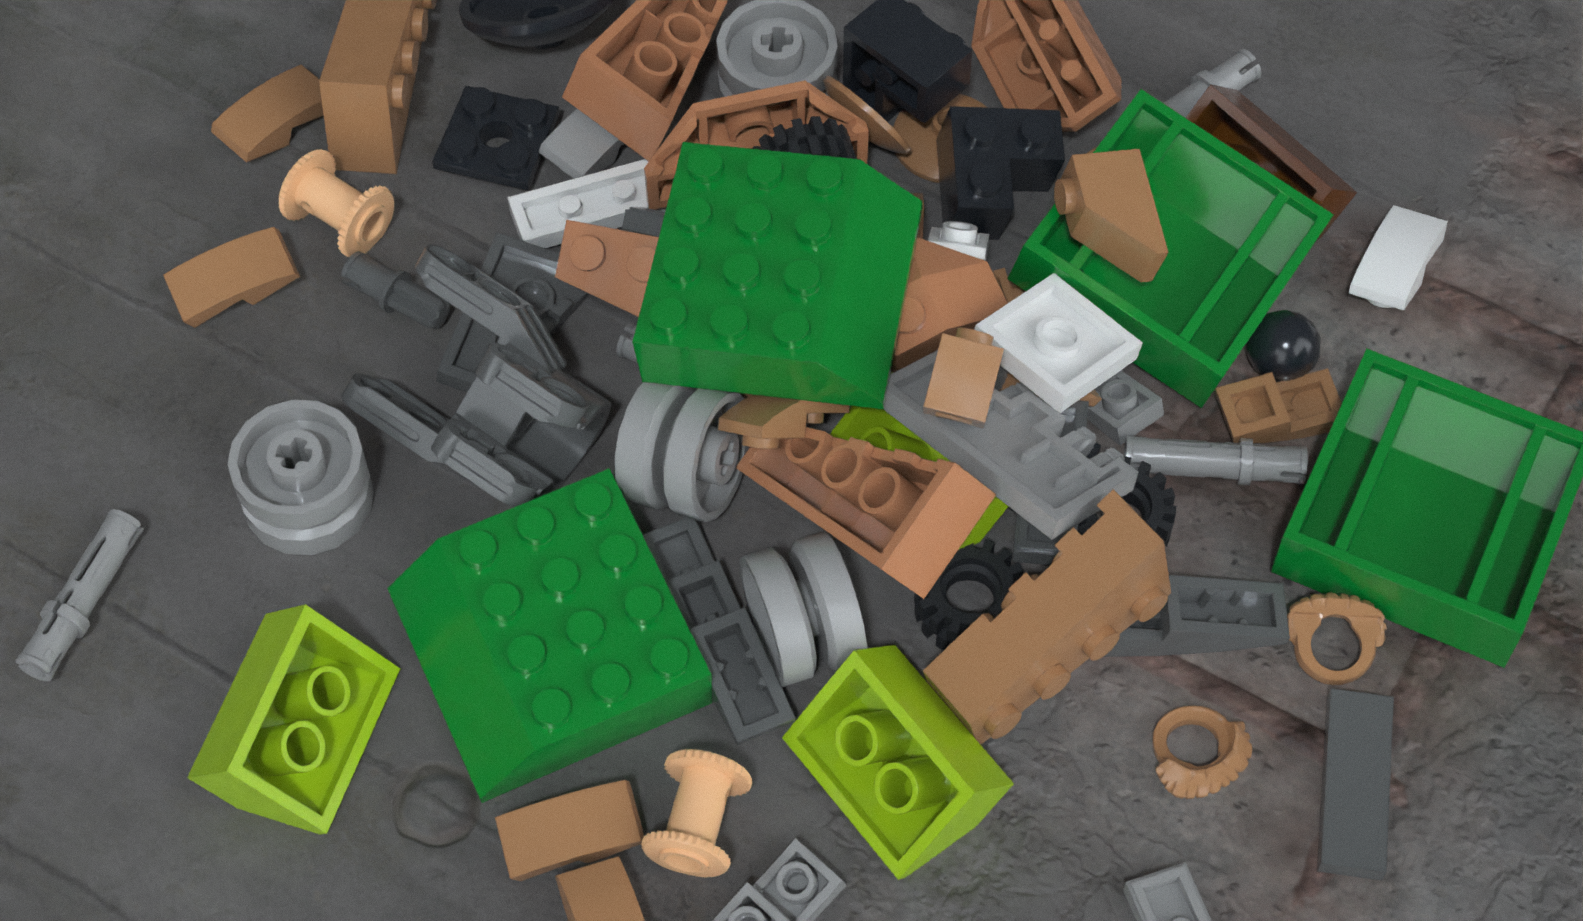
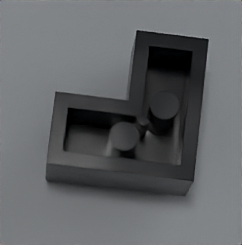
[842,0,972,124]
[936,106,1065,240]

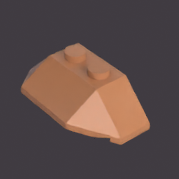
[971,0,1121,132]
[644,80,869,210]
[824,237,1008,414]

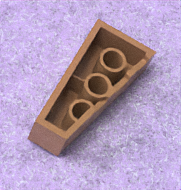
[319,0,437,174]
[923,489,1171,745]

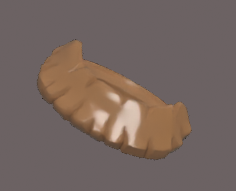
[1287,592,1387,685]
[1152,706,1252,799]

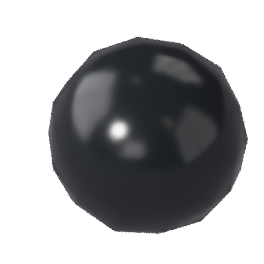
[1247,310,1321,382]

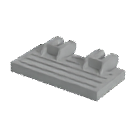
[884,350,1139,540]

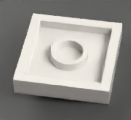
[974,273,1143,413]

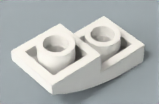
[1349,205,1448,310]
[928,221,989,261]

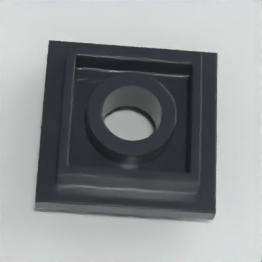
[432,85,560,190]

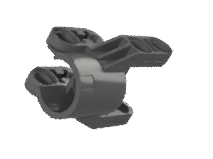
[341,244,611,507]

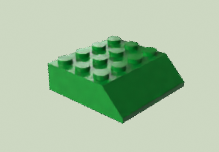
[1007,89,1334,408]
[632,142,923,409]
[1271,348,1583,668]
[387,468,713,803]

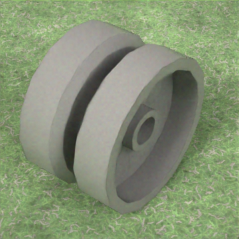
[716,0,838,98]
[614,382,749,522]
[227,400,374,555]
[739,531,868,687]

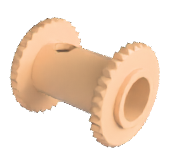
[279,149,394,257]
[641,749,752,877]

